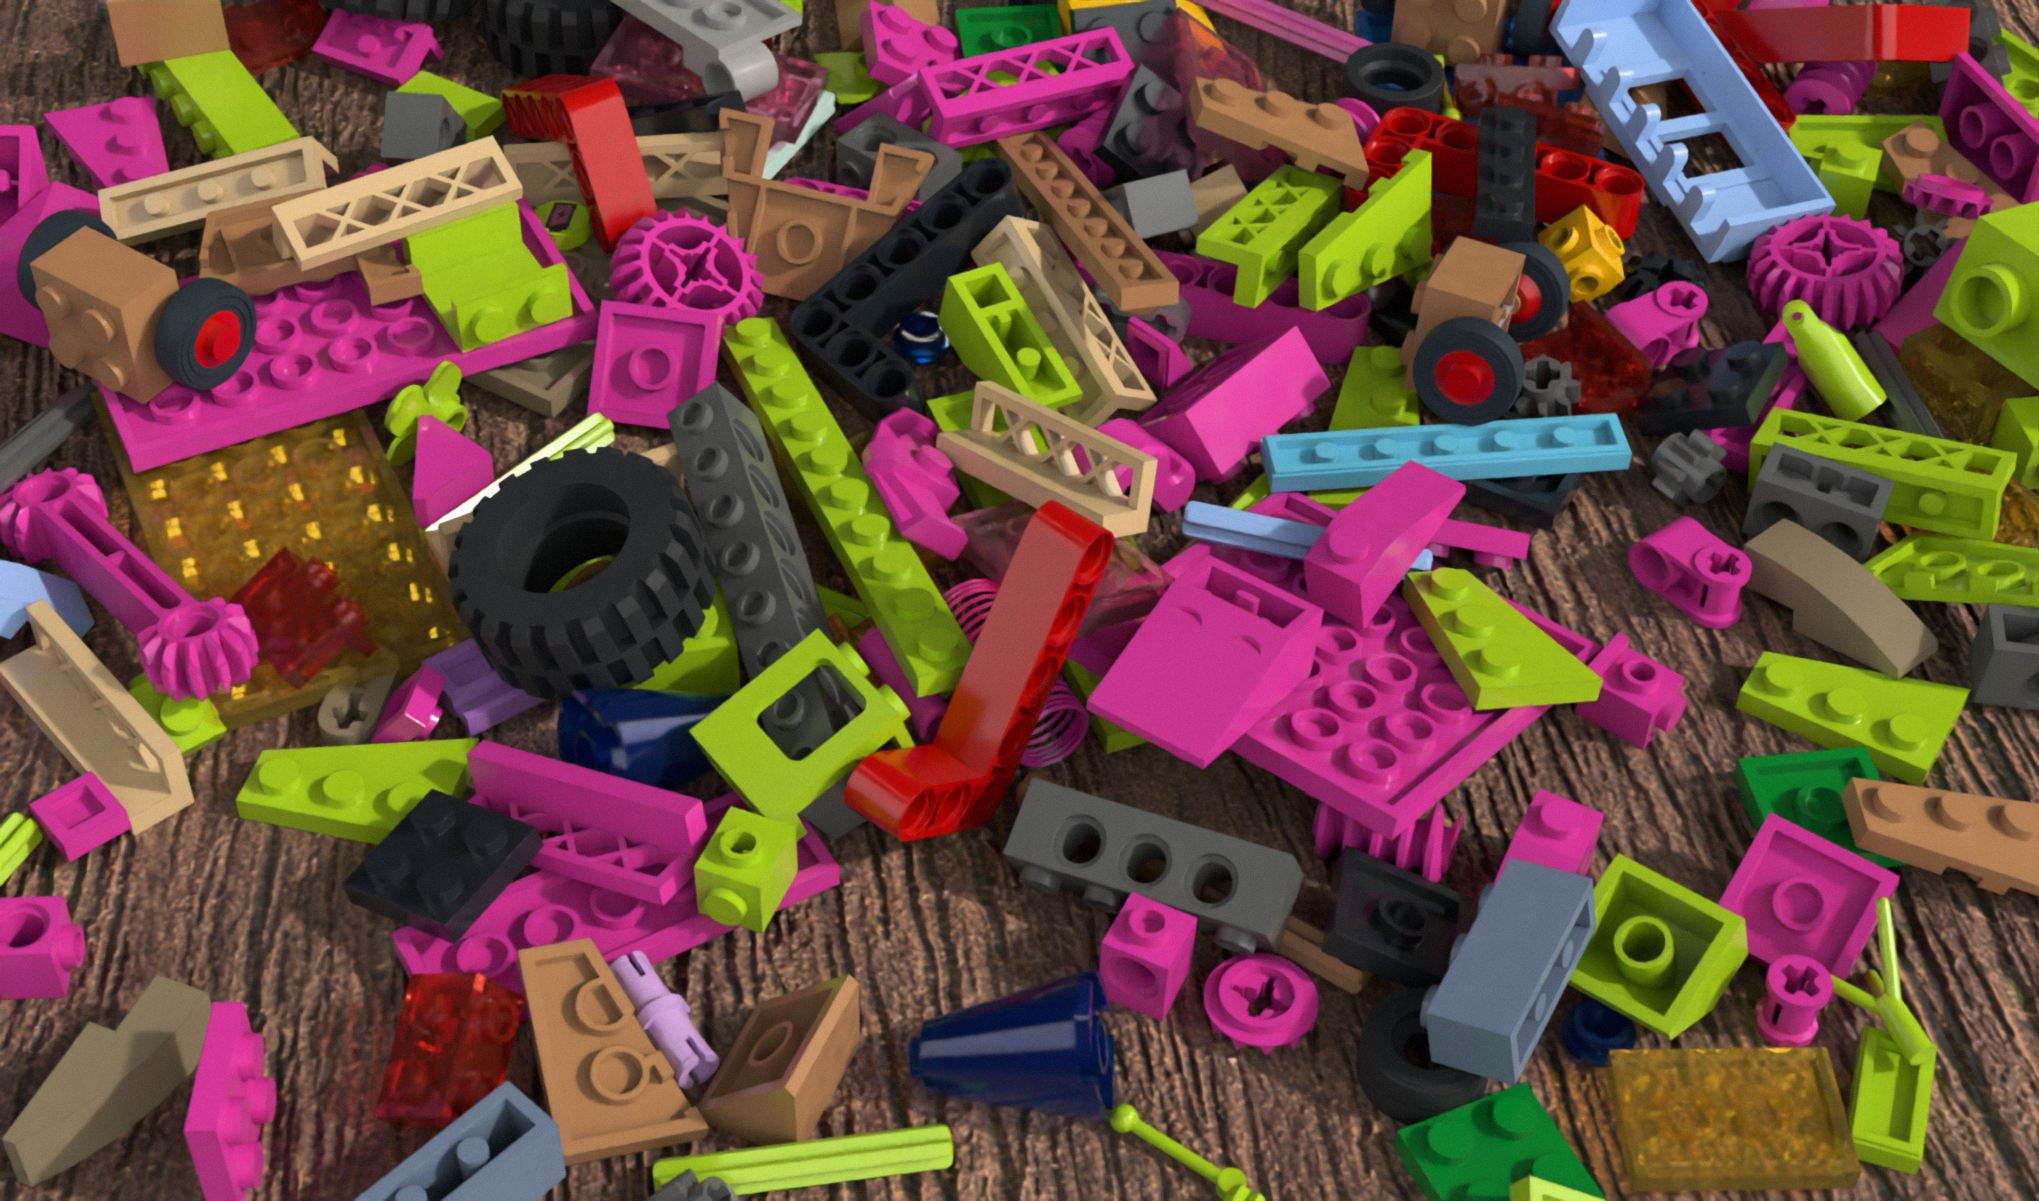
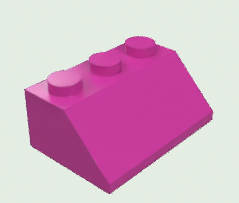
[1937,51,2039,205]
[1134,325,1331,485]

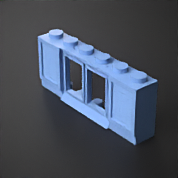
[1548,0,1836,264]

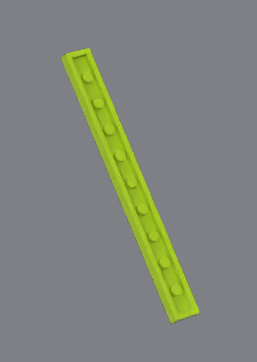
[720,317,973,698]

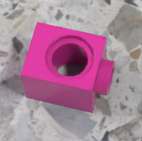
[1098,892,1197,1022]
[0,896,85,1000]

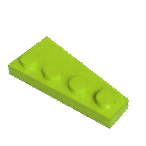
[1307,346,1420,512]
[1862,531,2039,608]

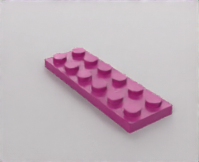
[391,791,840,1052]

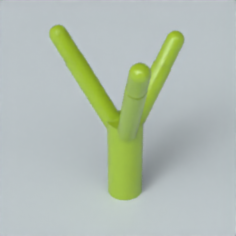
[1830,897,1936,1065]

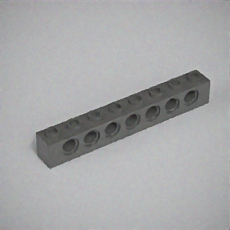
[666,381,873,839]

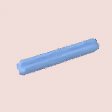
[1181,501,1433,582]

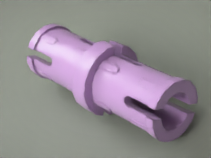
[609,951,720,1089]

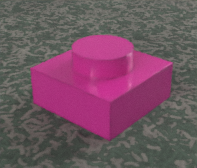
[370,665,447,744]
[29,771,131,863]

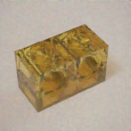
[1898,322,2037,446]

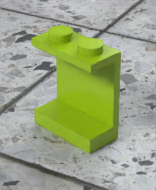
[401,201,573,353]

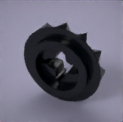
[1618,250,1709,302]

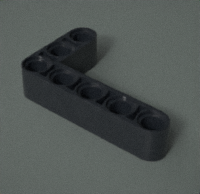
[789,157,1024,426]

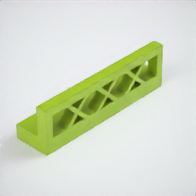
[1195,164,1344,309]
[1747,407,2017,542]

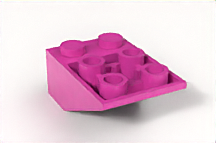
[1086,555,1324,769]

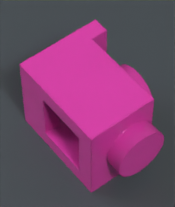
[1575,632,1687,750]

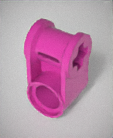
[1594,281,1708,378]
[1629,516,1752,629]

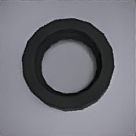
[1340,42,1446,119]

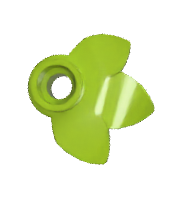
[804,52,891,104]
[384,360,468,466]

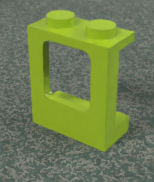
[689,628,915,842]

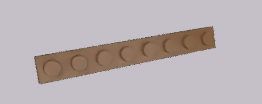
[991,129,1179,315]

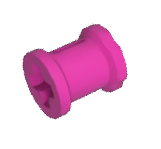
[1753,954,1833,1049]

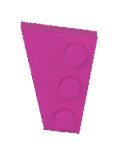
[43,95,169,190]

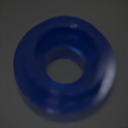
[893,311,951,364]
[1562,998,1636,1068]

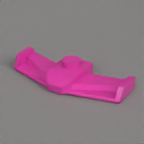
[861,407,968,562]

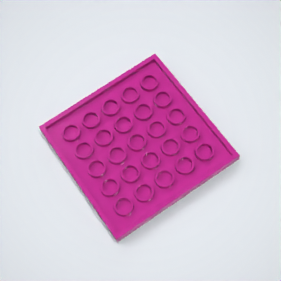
[1066,491,1603,841]

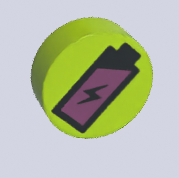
[534,200,591,251]

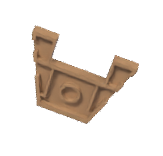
[719,107,935,302]
[199,187,424,306]

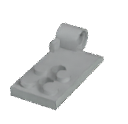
[609,0,802,103]

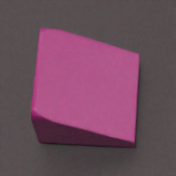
[1126,316,1194,392]

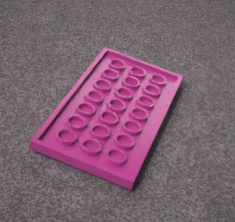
[94,194,599,473]

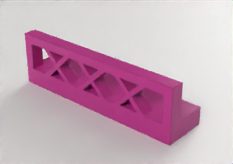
[916,26,1135,149]
[466,740,710,906]

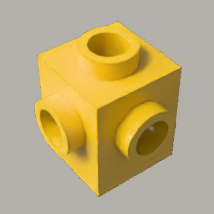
[1538,204,1625,309]

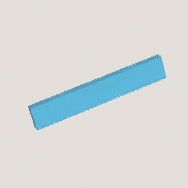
[1260,413,1632,493]

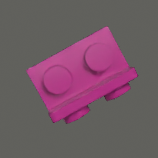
[312,8,445,88]

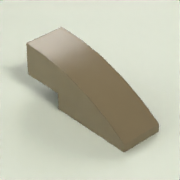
[1744,518,1938,680]
[1,975,212,1187]

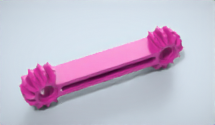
[0,467,259,702]

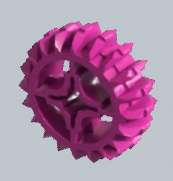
[608,207,764,352]
[1746,211,1905,332]

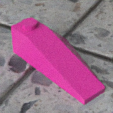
[0,180,102,350]

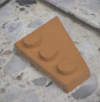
[1188,77,1370,192]
[1879,120,2021,252]
[516,938,709,1166]

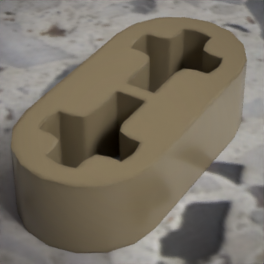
[317,645,402,746]

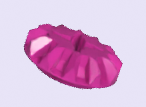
[1902,173,1994,220]
[1203,953,1319,1056]

